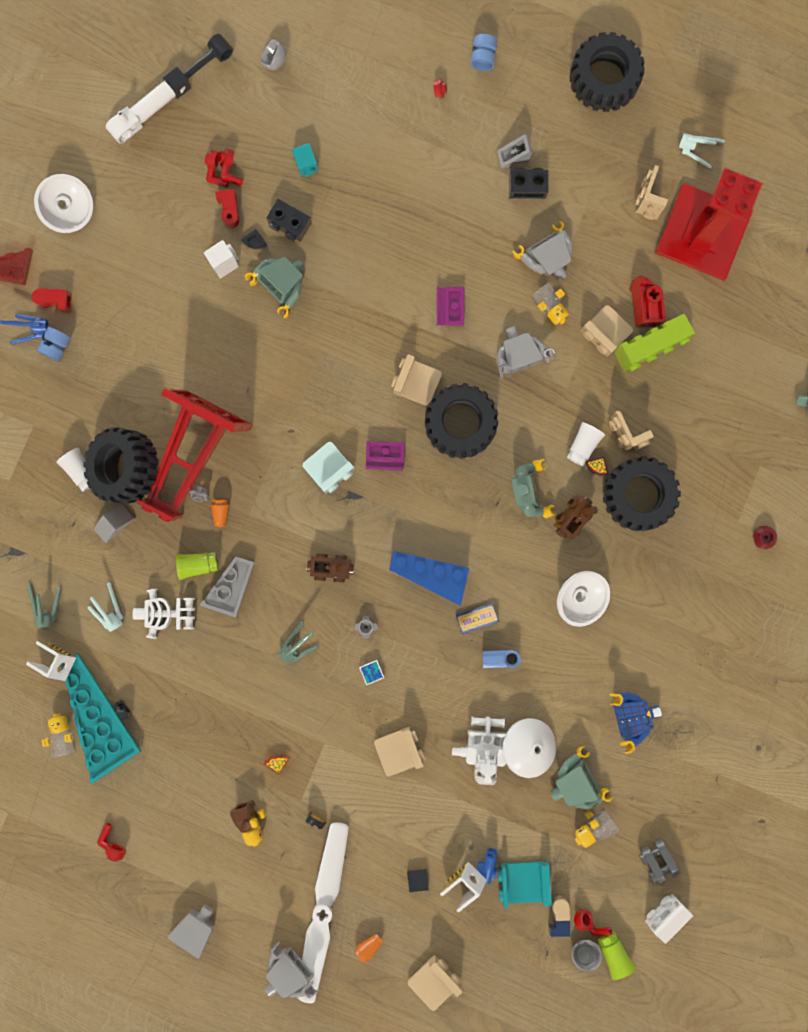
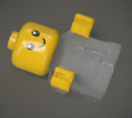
[532,282,569,325]
[42,713,76,759]
[575,808,619,848]

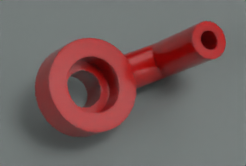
[218,148,243,186]
[205,149,229,187]
[97,823,126,862]
[574,909,613,936]

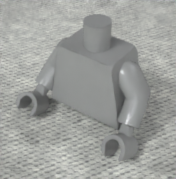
[496,326,556,379]
[265,942,318,998]

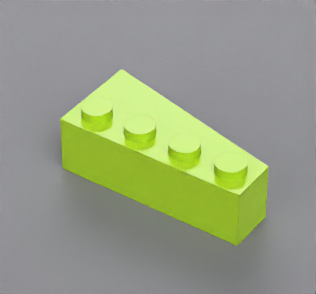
[614,313,695,372]

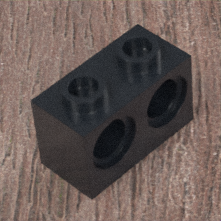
[509,168,549,199]

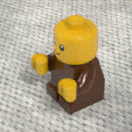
[230,800,266,847]

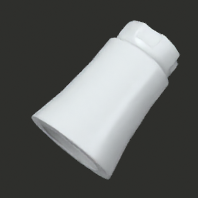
[567,422,605,467]
[56,448,90,492]

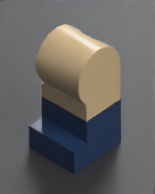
[548,895,570,937]

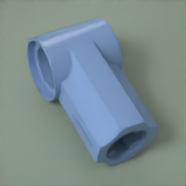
[482,650,521,668]

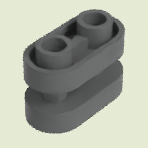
[639,838,680,885]

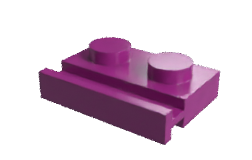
[436,287,464,326]
[365,441,405,471]

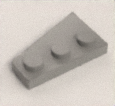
[199,557,255,617]

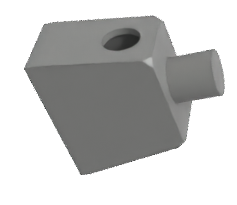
[167,905,215,959]

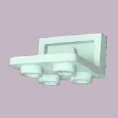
[303,442,355,494]

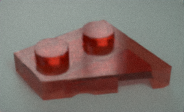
[0,248,33,285]

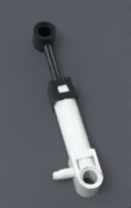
[106,34,233,143]

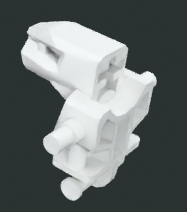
[452,716,506,785]

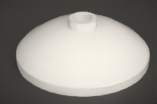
[34,174,93,233]
[557,571,610,627]
[503,718,556,778]

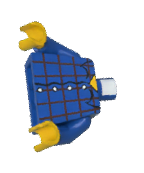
[609,692,662,754]

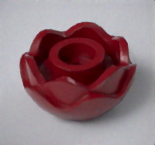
[753,526,777,550]

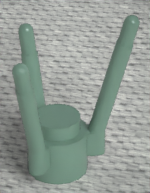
[28,583,61,628]
[278,621,319,665]

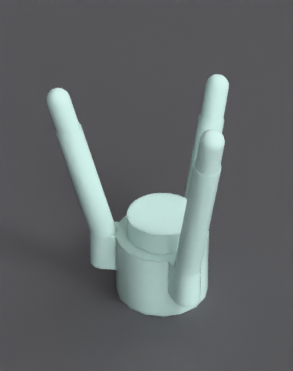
[679,133,725,169]
[88,583,124,632]

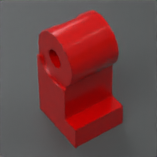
[215,189,240,229]
[31,288,72,313]

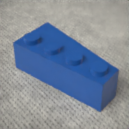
[389,551,469,606]

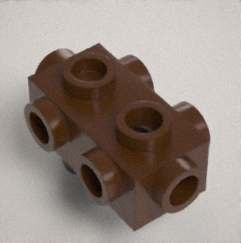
[554,496,598,540]
[307,553,354,583]

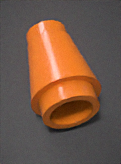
[210,499,230,527]
[354,933,384,963]

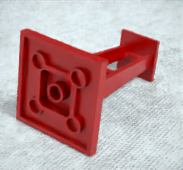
[655,167,763,281]
[137,388,253,522]

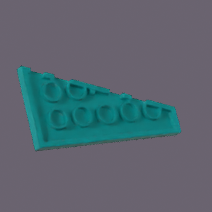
[61,654,142,784]

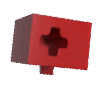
[629,275,666,327]

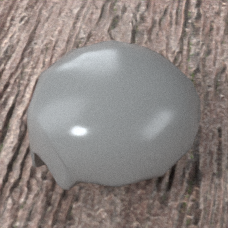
[260,39,287,71]
[571,940,602,971]

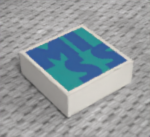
[359,660,384,685]

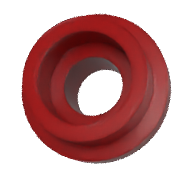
[433,78,447,99]

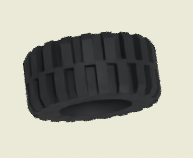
[569,32,645,112]
[424,383,499,459]
[83,427,159,503]
[603,456,681,531]

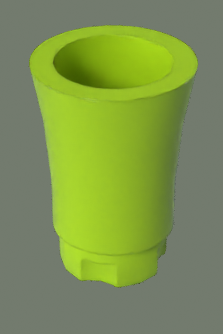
[176,552,218,580]
[598,931,637,980]

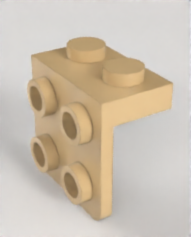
[635,165,668,220]
[581,305,633,357]
[392,354,442,406]
[609,411,654,452]
[374,727,425,776]
[408,954,463,1011]

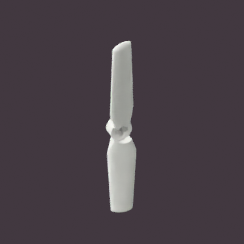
[297,823,349,1003]

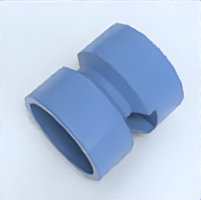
[470,34,498,71]
[36,327,71,362]

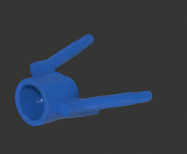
[0,314,49,345]

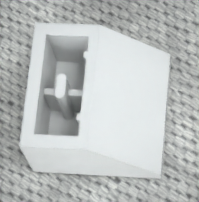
[645,894,693,944]

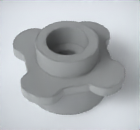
[189,486,209,502]
[354,616,378,639]

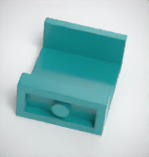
[497,861,552,908]

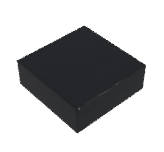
[407,869,429,892]

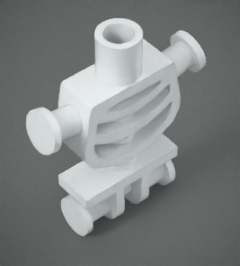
[133,588,195,639]

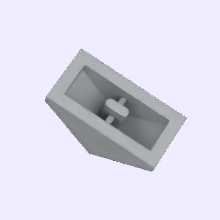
[497,134,532,168]
[94,504,136,544]

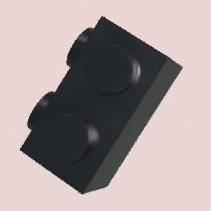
[266,199,312,242]

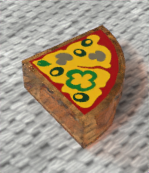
[263,755,290,775]

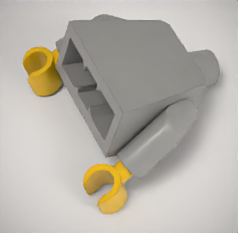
[513,221,573,281]

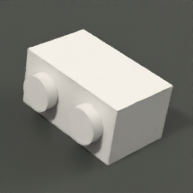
[203,240,239,279]

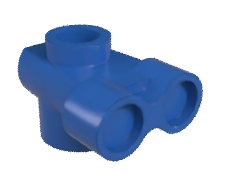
[477,848,498,884]

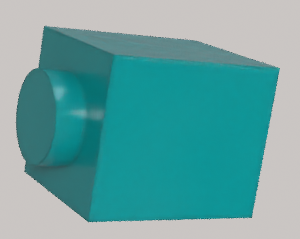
[292,143,318,177]

